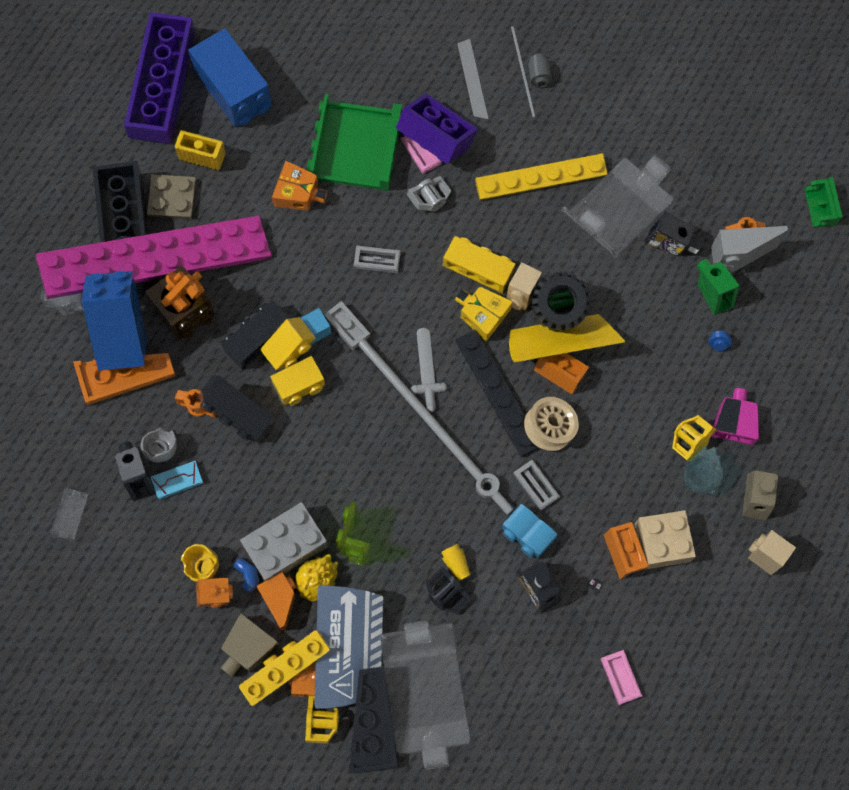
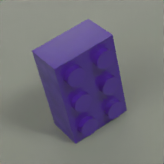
[396,93,478,164]

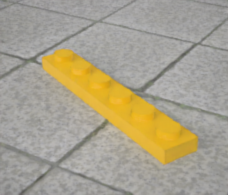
[475,153,607,200]

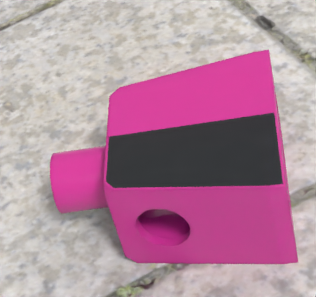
[712,388,759,445]

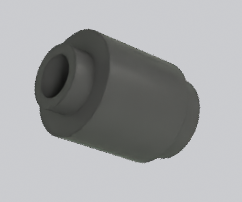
[528,54,552,88]

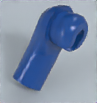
[233,557,259,592]

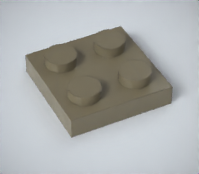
[147,175,196,220]

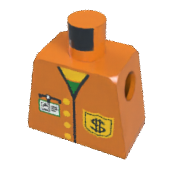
[272,161,328,211]

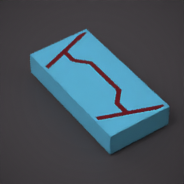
[151,461,204,500]

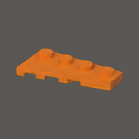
[73,353,176,405]

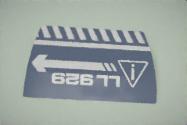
[315,585,383,709]

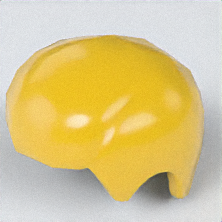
[181,544,219,582]

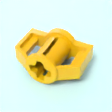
[672,415,717,462]
[305,696,339,744]

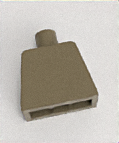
[742,471,778,520]
[221,614,279,677]

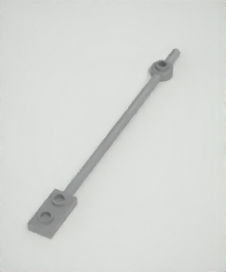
[324,301,514,515]

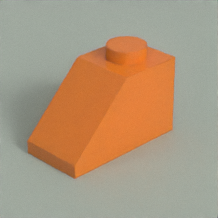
[257,572,297,631]

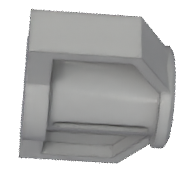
[407,176,451,212]

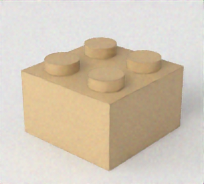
[635,511,696,569]

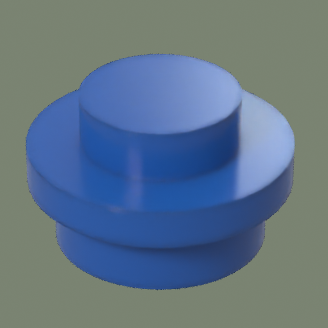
[709,331,732,351]

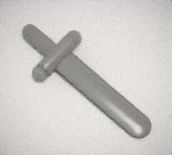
[411,328,447,412]

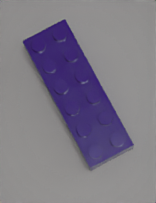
[124,12,195,144]

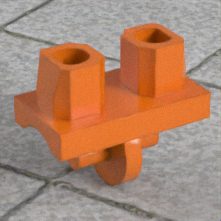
[161,271,205,313]

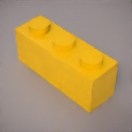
[443,236,515,294]

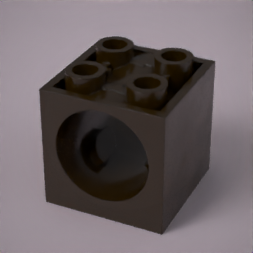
[145,266,215,341]

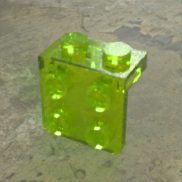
[336,501,371,565]

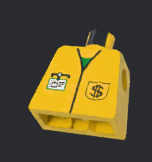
[455,287,512,342]

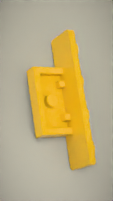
[239,630,330,706]

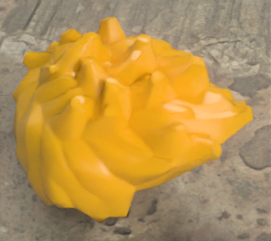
[295,554,338,602]

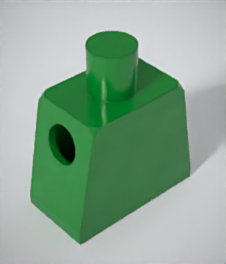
[697,259,740,315]

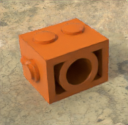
[196,578,233,608]
[289,661,316,697]

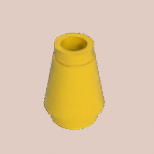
[441,544,471,581]

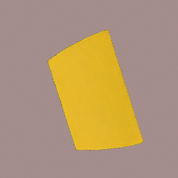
[509,314,625,362]

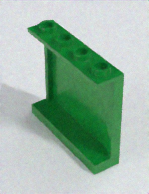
[307,94,402,191]

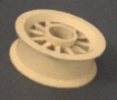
[524,397,579,451]

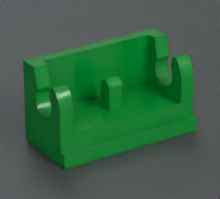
[804,177,842,228]

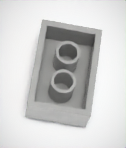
[240,502,328,581]

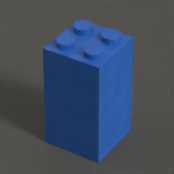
[188,28,272,127]
[82,271,147,371]

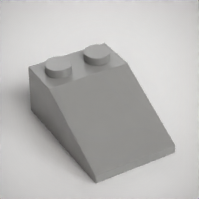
[711,226,788,274]

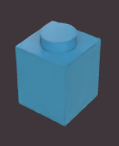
[301,308,331,345]

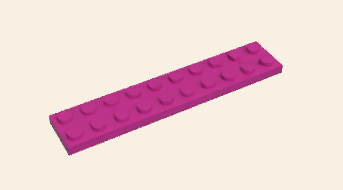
[36,216,271,299]

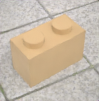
[506,262,542,311]
[748,530,796,575]

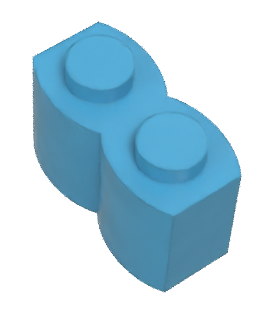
[502,504,557,559]

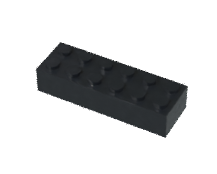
[93,161,154,295]

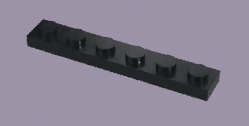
[455,329,539,457]

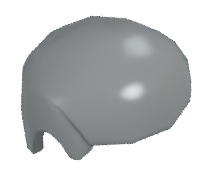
[140,428,177,463]

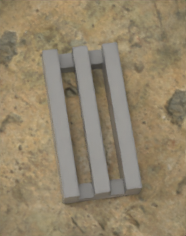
[354,246,401,273]
[513,460,560,511]

